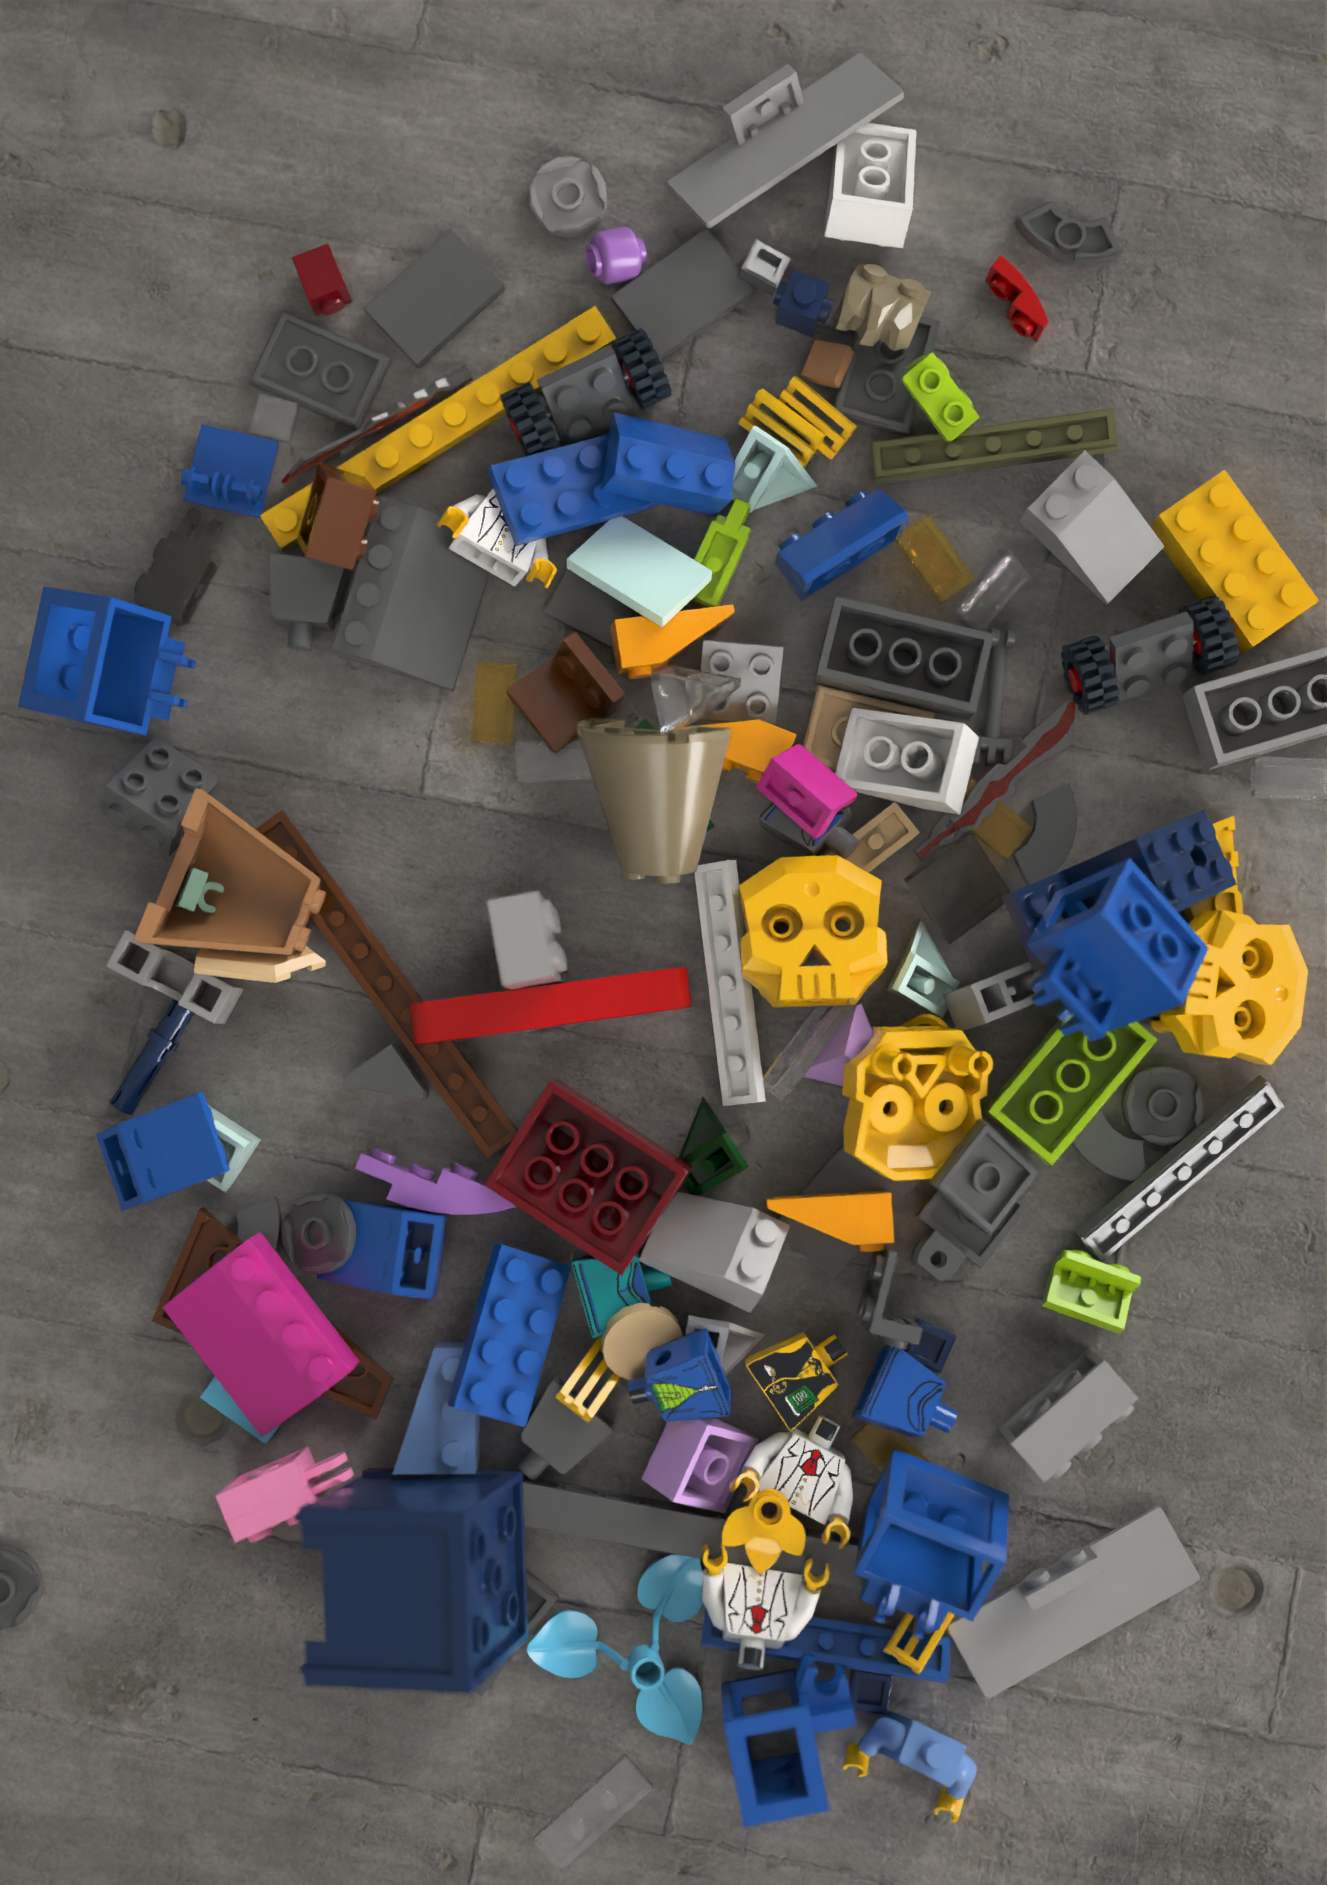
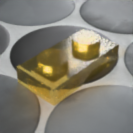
[895,514,975,605]

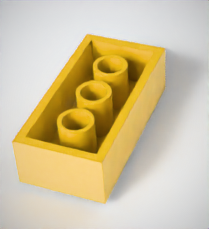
[1149,470,1319,656]

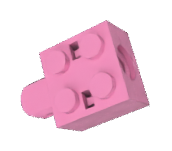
[215,1446,354,1543]

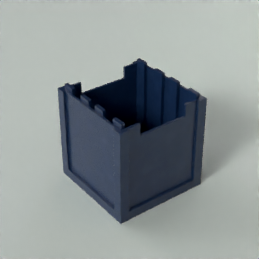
[295,1468,529,1694]

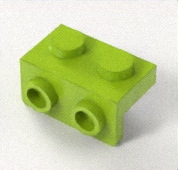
[901,352,980,442]
[1042,1250,1141,1334]

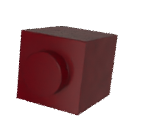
[292,243,352,316]

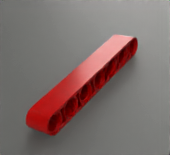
[409,967,692,1045]

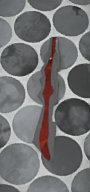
[281,366,473,485]
[914,698,1075,862]

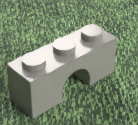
[106,930,244,1024]

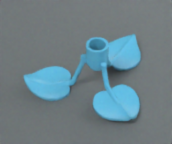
[526,1553,703,1745]

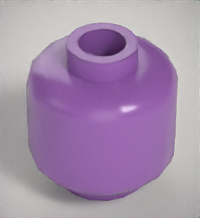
[585,226,647,285]

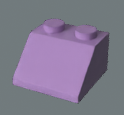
[641,1417,759,1513]

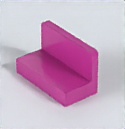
[756,744,857,839]

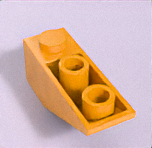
[668,719,797,784]

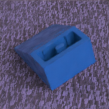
[96,1092,230,1211]
[317,1199,449,1300]

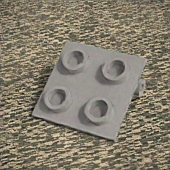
[696,640,784,725]

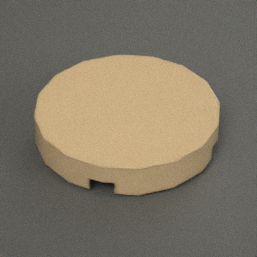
[600,1303,683,1380]

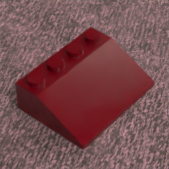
[485,1079,693,1276]

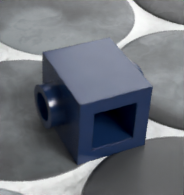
[773,270,834,337]

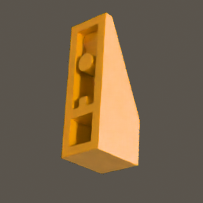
[609,604,734,679]
[765,1190,894,1252]

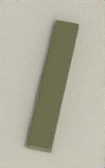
[872,408,1118,485]

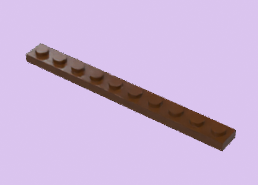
[255,810,518,1159]

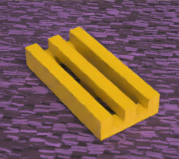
[770,376,857,459]
[738,388,826,468]
[555,1335,620,1423]
[883,1612,955,1675]

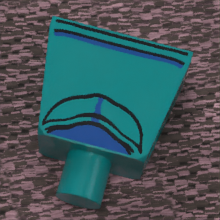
[571,1253,672,1339]

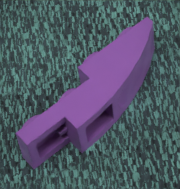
[355,1148,516,1215]

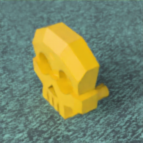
[738,855,887,1008]
[1149,911,1308,1065]
[842,1026,993,1181]

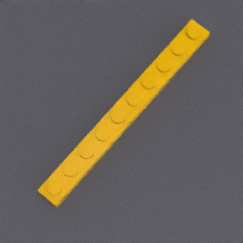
[260,306,616,552]

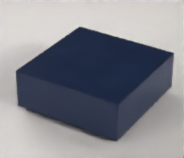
[904,1318,957,1374]
[849,1669,894,1715]

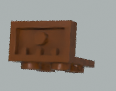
[506,631,625,753]

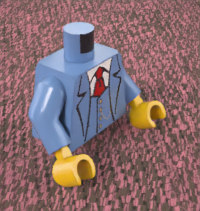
[843,1711,977,1823]

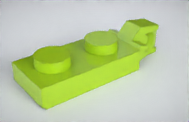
[690,498,751,608]

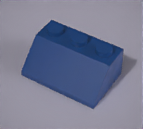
[602,412,735,516]
[775,488,909,602]

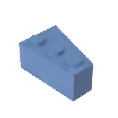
[393,1341,480,1474]

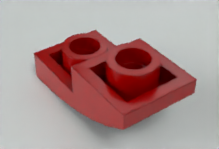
[985,255,1048,342]

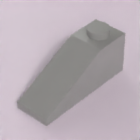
[943,961,1044,1031]

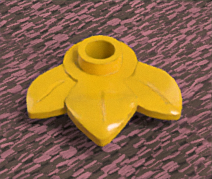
[722,1488,806,1573]

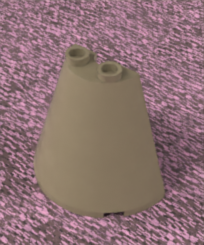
[577,718,730,884]

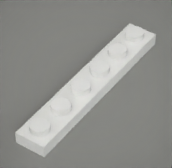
[694,860,766,1106]

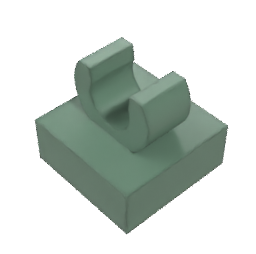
[175,867,224,913]

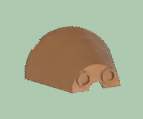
[133,788,326,955]

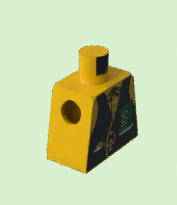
[745,1332,848,1431]

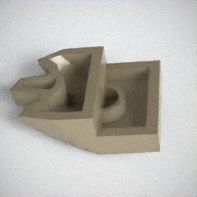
[835,263,932,351]

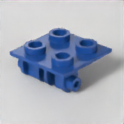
[181,425,279,519]

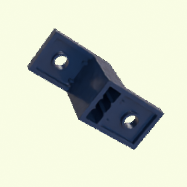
[1002,810,1237,973]

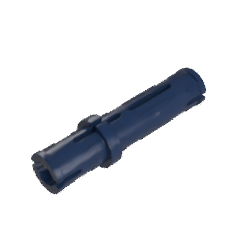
[109,999,195,1115]

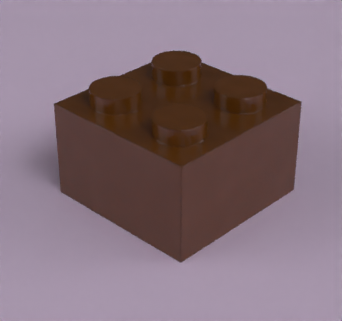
[297,463,379,570]

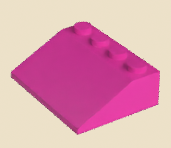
[162,1232,359,1437]

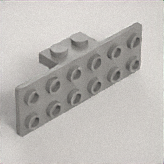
[668,53,904,228]
[947,1506,1200,1699]

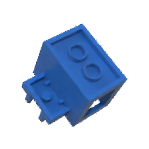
[18,586,196,735]
[1027,858,1209,1042]
[854,1448,1009,1640]
[721,1653,856,1828]

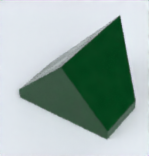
[679,1096,749,1196]

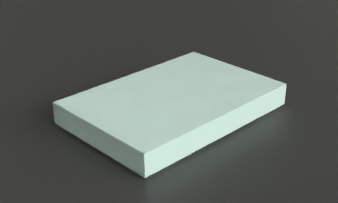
[567,516,712,627]

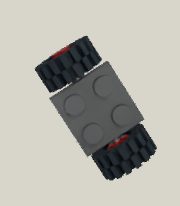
[500,328,672,456]
[1061,596,1239,715]

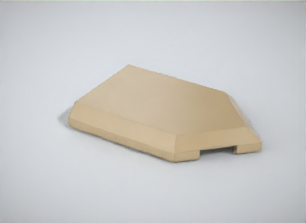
[194,946,326,983]

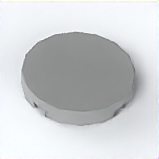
[529,156,607,238]

